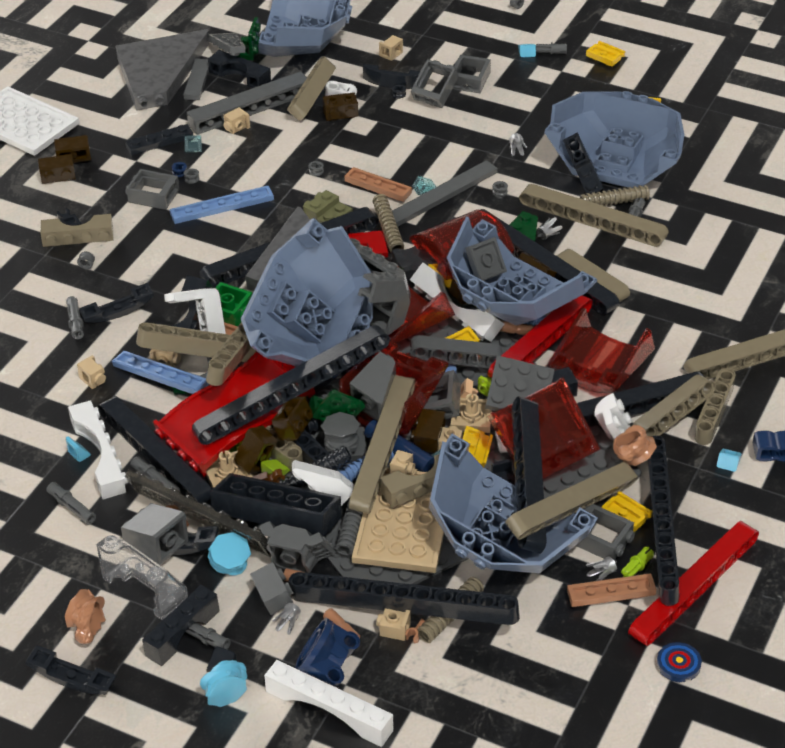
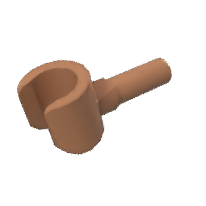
[405,619,425,643]

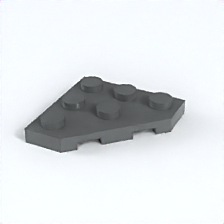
[485,355,555,413]

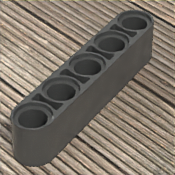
[410,335,503,369]

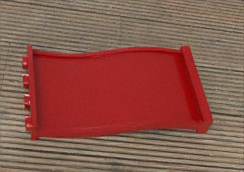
[153,352,315,477]

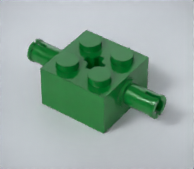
[215,282,252,327]

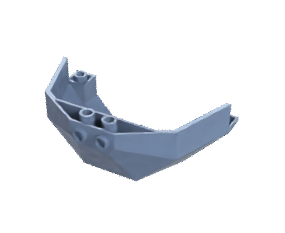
[259,0,352,57]
[545,91,684,188]
[447,216,597,326]
[241,218,373,366]
[429,433,598,573]

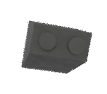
[350,351,396,421]
[121,503,188,566]

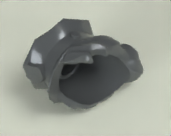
[321,412,360,455]

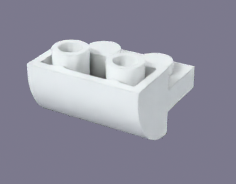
[595,393,632,440]

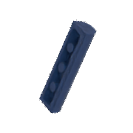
[364,420,434,472]

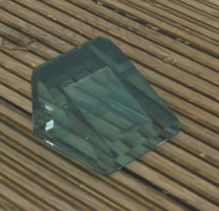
[185,135,202,152]
[412,176,436,195]

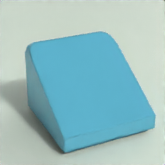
[518,44,536,57]
[66,436,91,462]
[717,448,742,471]

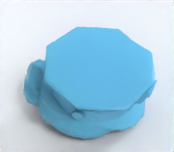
[207,532,251,575]
[200,660,247,707]

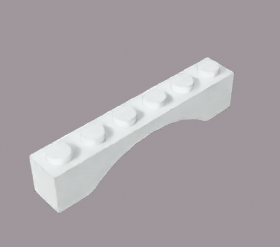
[410,262,504,342]
[68,400,128,499]
[264,660,393,747]

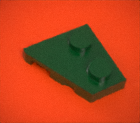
[509,211,538,242]

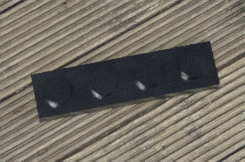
[125,124,194,155]

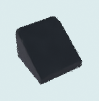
[206,646,236,672]

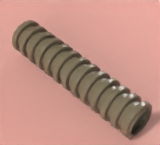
[580,185,650,206]
[372,194,404,253]
[417,576,484,643]

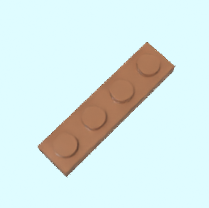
[345,167,412,202]
[567,574,657,607]

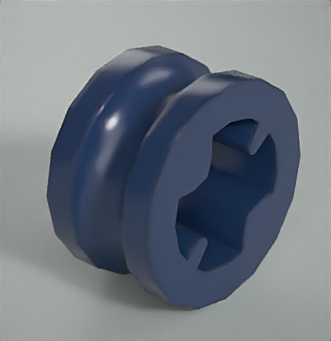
[172,162,187,177]

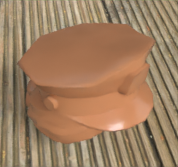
[613,425,657,466]
[65,589,106,644]

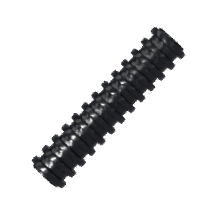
[275,445,352,488]

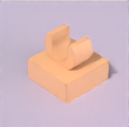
[460,378,478,398]

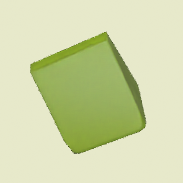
[261,459,290,475]

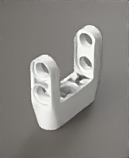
[164,288,226,334]

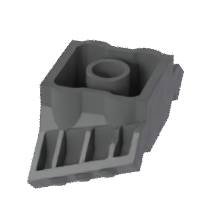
[259,521,337,573]

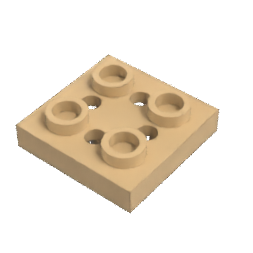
[450,394,492,433]
[206,451,253,489]

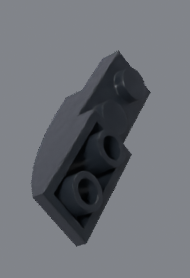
[562,132,604,194]

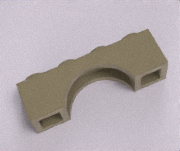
[40,214,114,247]
[380,454,440,508]

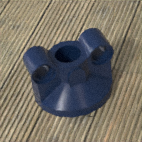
[294,618,360,687]

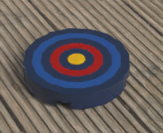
[656,642,702,683]

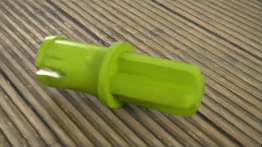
[621,547,654,577]

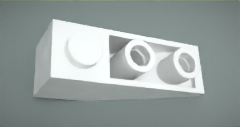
[292,460,354,506]

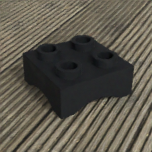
[392,241,439,282]

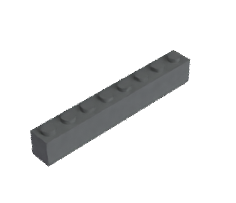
[187,71,307,135]

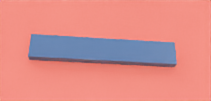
[170,186,274,224]
[112,351,210,394]

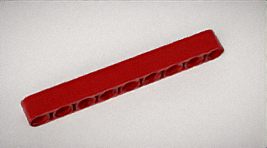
[488,295,592,378]
[628,521,759,646]

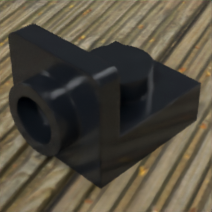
[491,459,515,486]

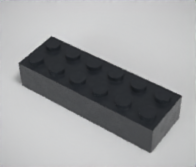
[210,473,341,536]

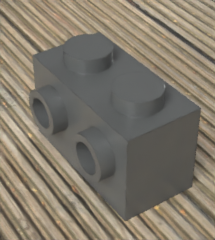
[250,562,293,615]

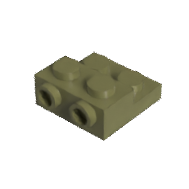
[303,190,353,223]

